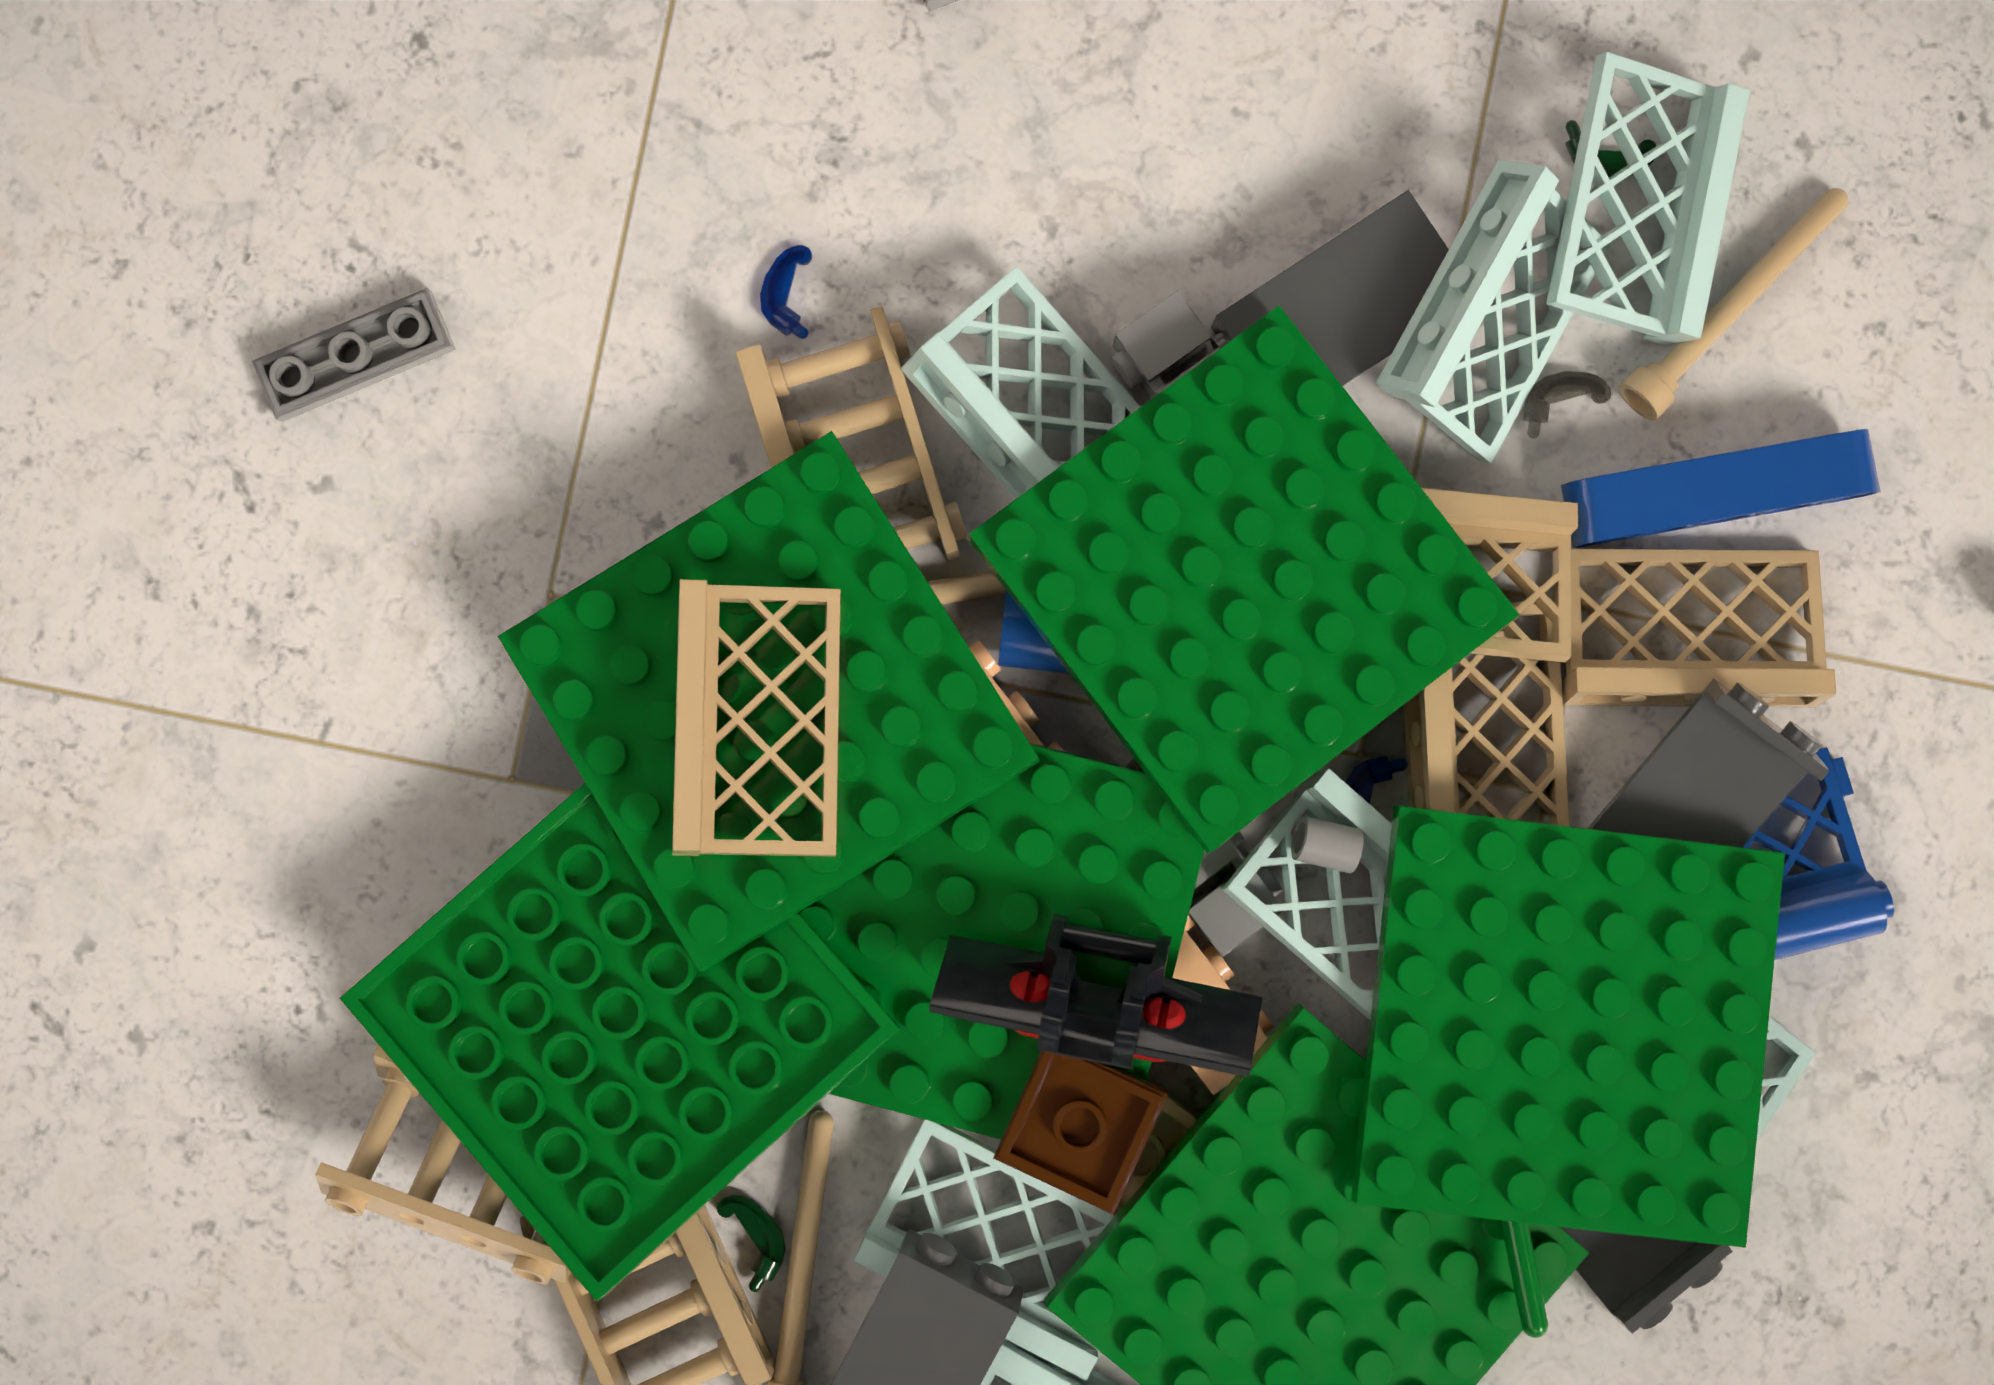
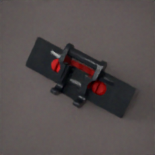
[929,913,1263,1077]

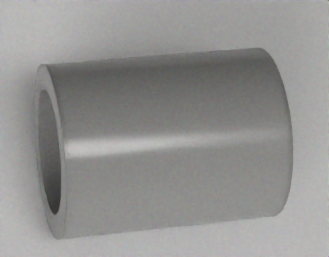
[1291,815,1364,874]

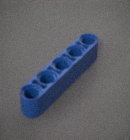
[1561,429,1881,548]

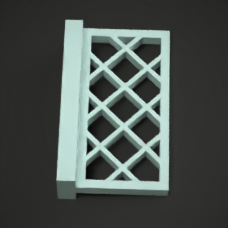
[1546,51,1750,346]
[1375,159,1611,463]
[901,266,1140,499]
[1221,768,1392,1020]
[854,1119,1118,1381]

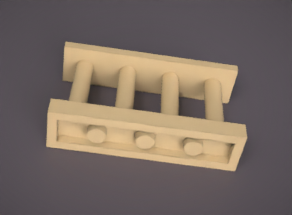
[735,306,967,560]
[315,1045,571,1285]
[520,1205,776,1385]

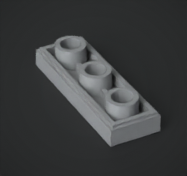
[252,288,456,422]

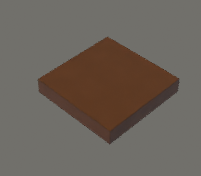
[993,1051,1169,1215]

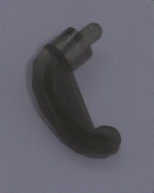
[1523,371,1611,439]

